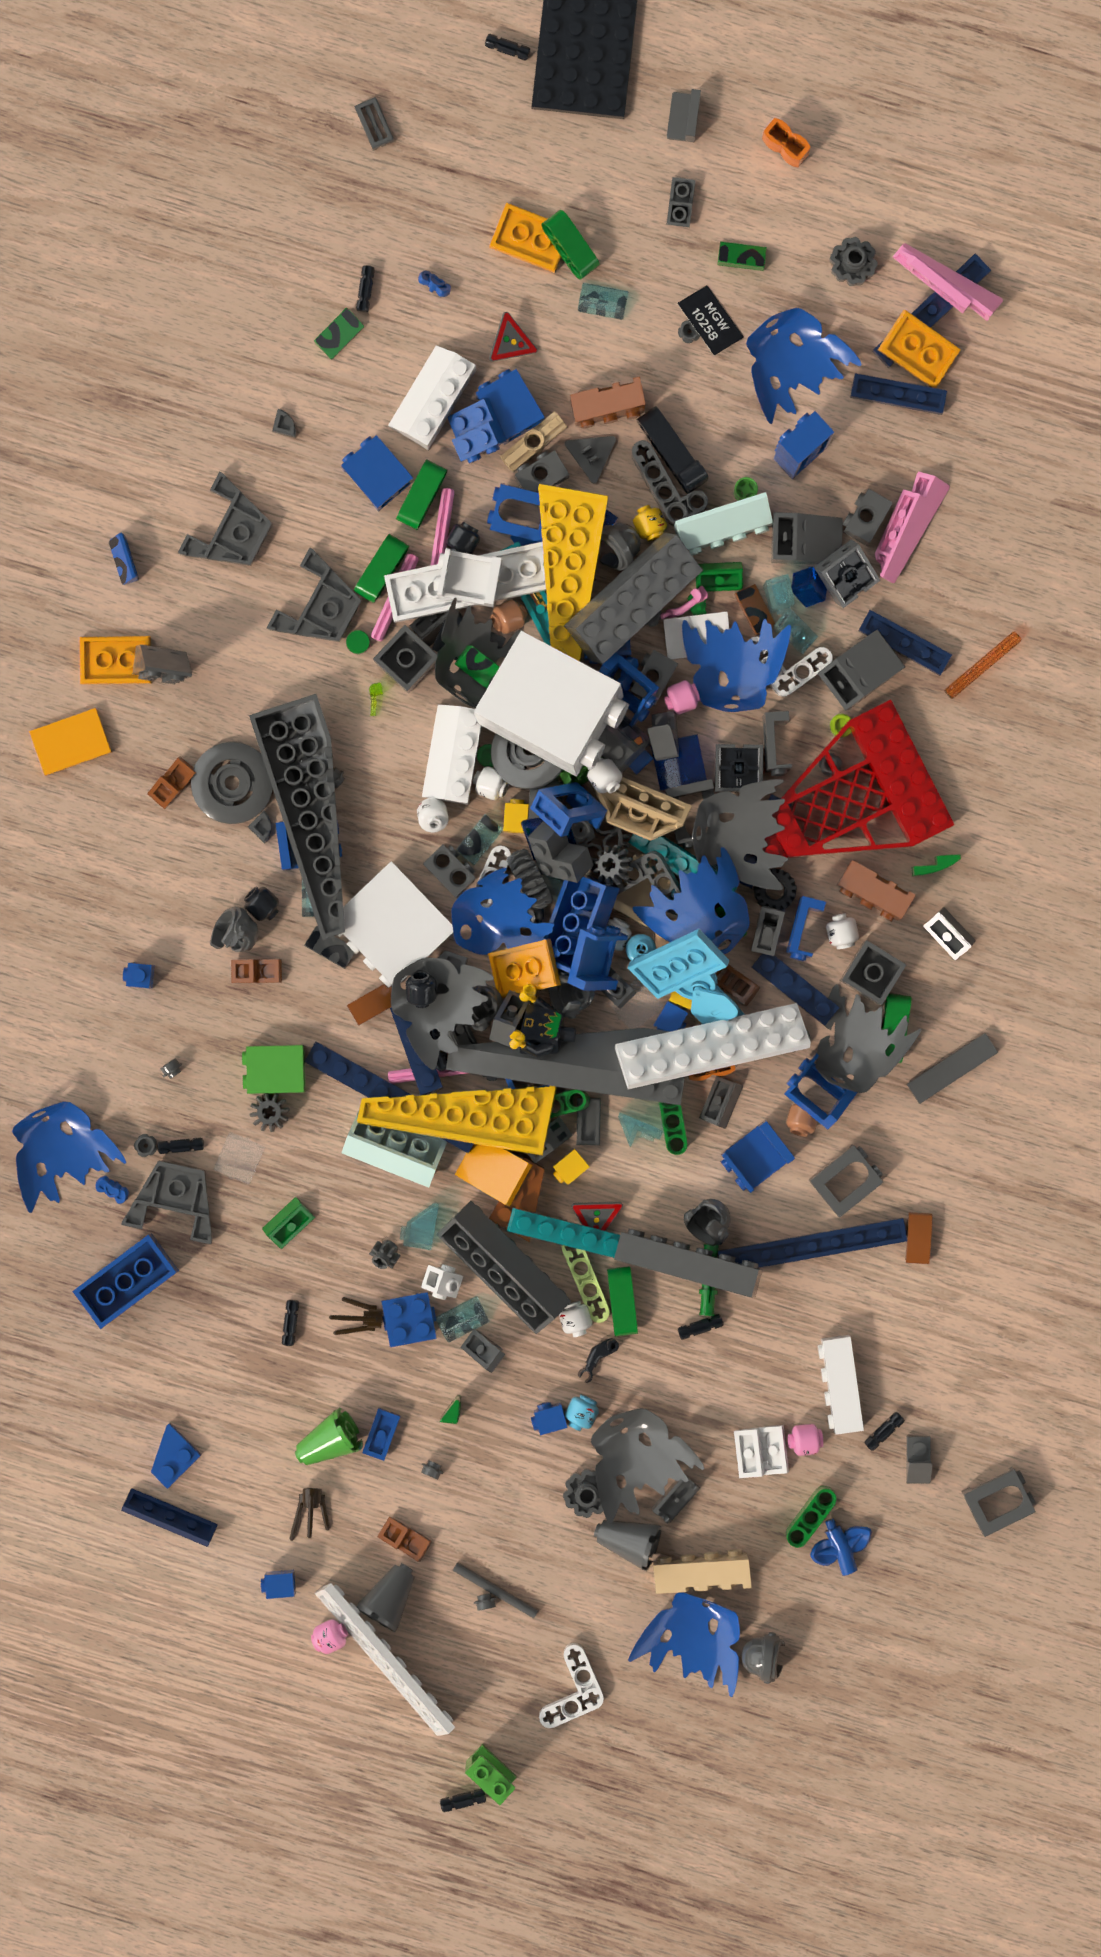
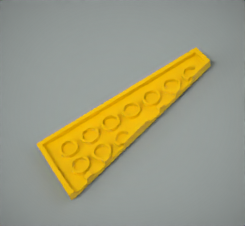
[538,484,609,662]
[357,1086,556,1156]

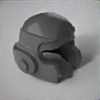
[600,523,641,570]
[210,907,258,952]
[549,969,595,1019]
[469,984,503,1031]
[684,1199,731,1246]
[742,1632,785,1684]

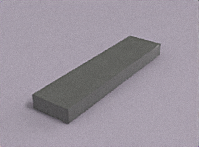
[906,1033,998,1104]

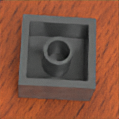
[373,625,437,694]
[839,940,906,1005]

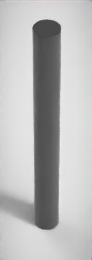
[452,1563,538,1619]

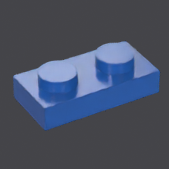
[362,1408,400,1461]

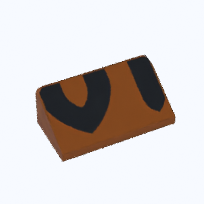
[734,584,776,636]

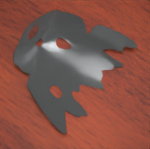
[435,597,520,708]
[692,779,789,890]
[391,958,494,1070]
[816,984,921,1093]
[591,1408,705,1524]

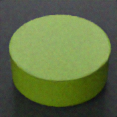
[830,714,852,738]

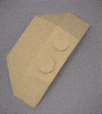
[596,777,692,841]

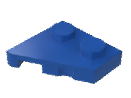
[151,1423,202,1489]

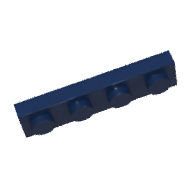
[850,373,947,415]
[858,610,952,676]
[751,954,840,1026]
[390,1008,444,1095]
[121,1488,218,1547]

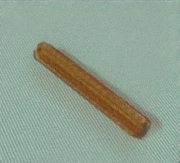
[944,631,1022,699]

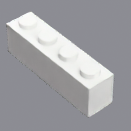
[818,1335,864,1435]

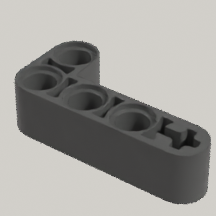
[631,440,708,526]

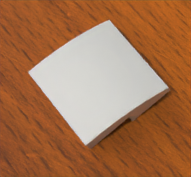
[734,1425,789,1478]

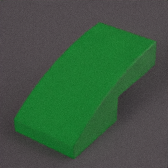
[911,855,961,877]

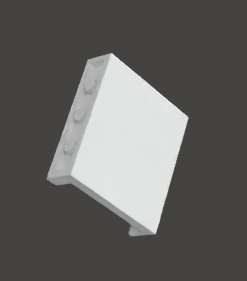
[338,861,453,988]

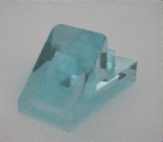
[774,608,818,654]
[618,1112,663,1148]

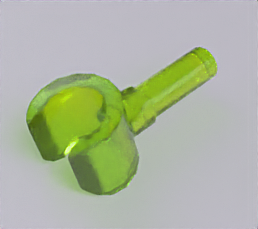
[369,683,383,716]

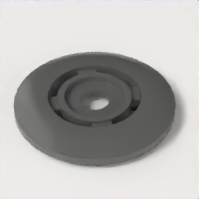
[491,734,563,789]
[191,742,273,824]

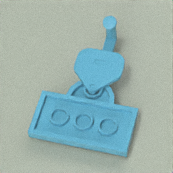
[628,929,745,1024]

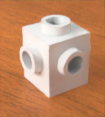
[421,1264,463,1300]

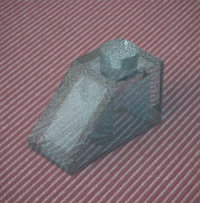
[763,574,795,615]
[400,1202,439,1250]

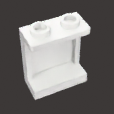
[434,548,502,608]

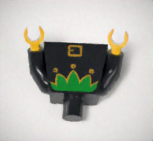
[509,984,576,1058]

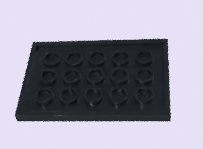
[531,0,638,119]

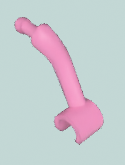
[660,586,708,619]

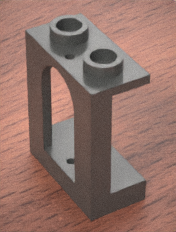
[762,711,792,776]
[665,779,720,849]
[809,1145,883,1218]
[961,1467,1036,1537]

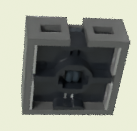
[814,539,881,608]
[715,744,763,793]

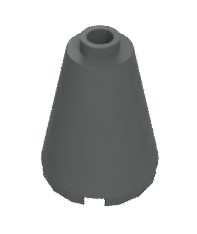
[594,1520,662,1571]
[356,1563,415,1632]

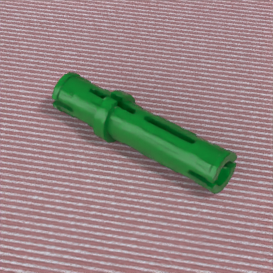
[699,1244,719,1316]

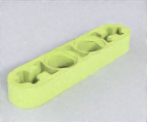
[562,1245,610,1323]

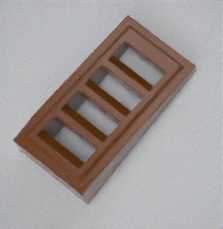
[715,964,760,1006]

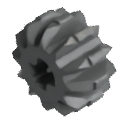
[593,845,634,885]
[250,1093,290,1132]

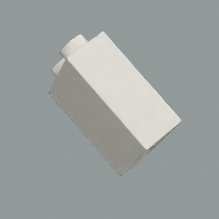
[474,631,629,777]

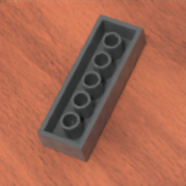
[564,533,703,664]
[436,1201,571,1334]
[614,1229,763,1298]

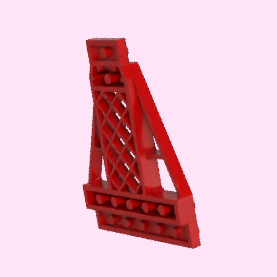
[762,699,955,858]

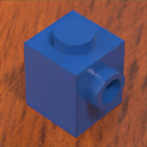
[123,963,155,989]
[653,1001,688,1032]
[531,1402,568,1435]
[261,1569,296,1599]

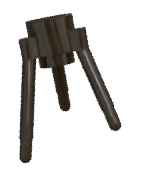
[329,1297,383,1335]
[289,1488,330,1541]

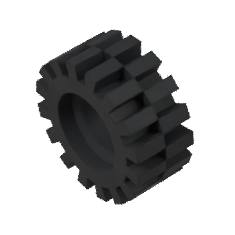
[754,868,797,910]

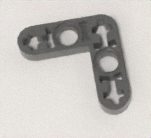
[603,851,681,915]

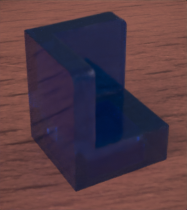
[791,566,827,607]

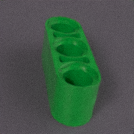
[541,210,600,280]
[396,459,448,530]
[354,534,410,603]
[882,993,912,1063]
[550,1090,590,1119]
[658,1102,687,1155]
[607,1266,638,1337]
[786,1486,836,1548]

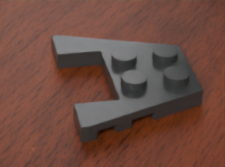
[178,471,273,566]
[267,548,362,642]
[121,1160,213,1245]

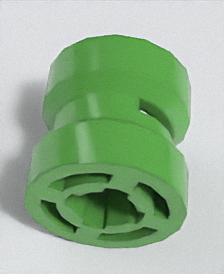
[733,477,758,501]

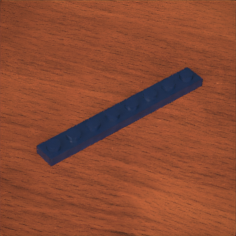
[304,1041,474,1153]
[718,1218,907,1268]

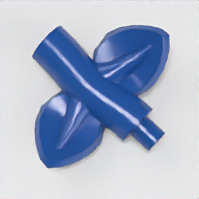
[810,1518,872,1576]

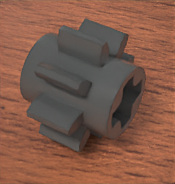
[369,1240,401,1269]

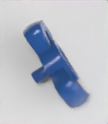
[418,270,451,297]
[617,657,639,691]
[96,1176,129,1204]

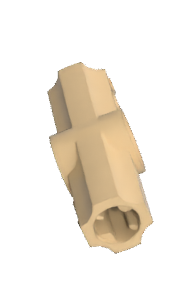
[500,412,567,473]

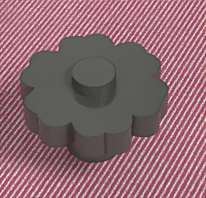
[830,237,878,286]
[563,1469,603,1518]

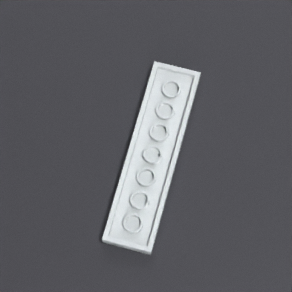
[384,542,546,623]
[615,1003,811,1089]
[315,1583,455,1736]

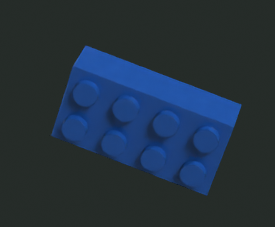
[774,411,834,479]
[544,874,620,973]
[72,1233,179,1329]

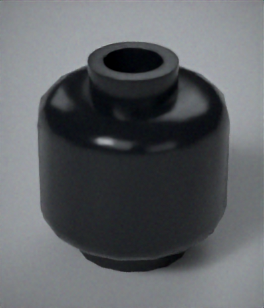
[446,522,480,554]
[244,886,279,921]
[405,971,437,1008]

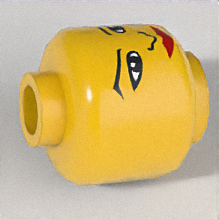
[633,505,667,542]

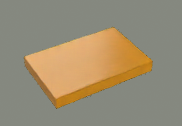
[489,203,561,273]
[878,310,961,388]
[80,636,151,685]
[29,708,112,776]
[488,939,561,998]
[455,1144,532,1207]

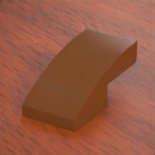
[147,757,196,809]
[231,959,282,983]
[347,984,392,1026]
[905,1212,933,1264]
[377,1517,432,1562]

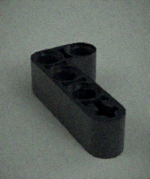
[636,406,709,494]

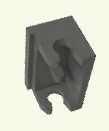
[652,1474,700,1524]

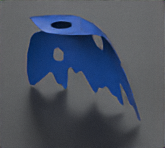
[746,308,862,424]
[682,619,791,712]
[633,847,750,955]
[451,868,560,958]
[12,1101,126,1213]
[628,1592,740,1697]

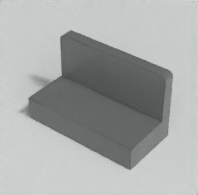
[667,89,701,143]

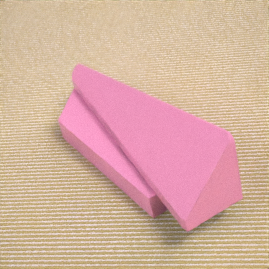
[892,243,1003,321]
[875,471,950,583]

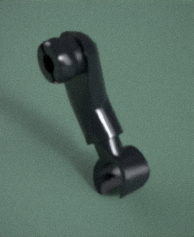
[578,1338,619,1383]

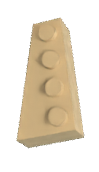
[653,1549,752,1594]

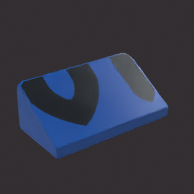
[109,533,139,585]

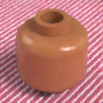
[490,600,527,634]
[786,1104,818,1137]

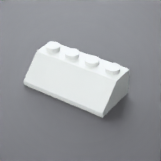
[388,346,476,450]
[422,705,482,805]

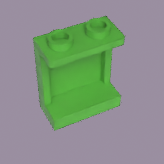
[242,1045,305,1094]
[465,1744,517,1806]

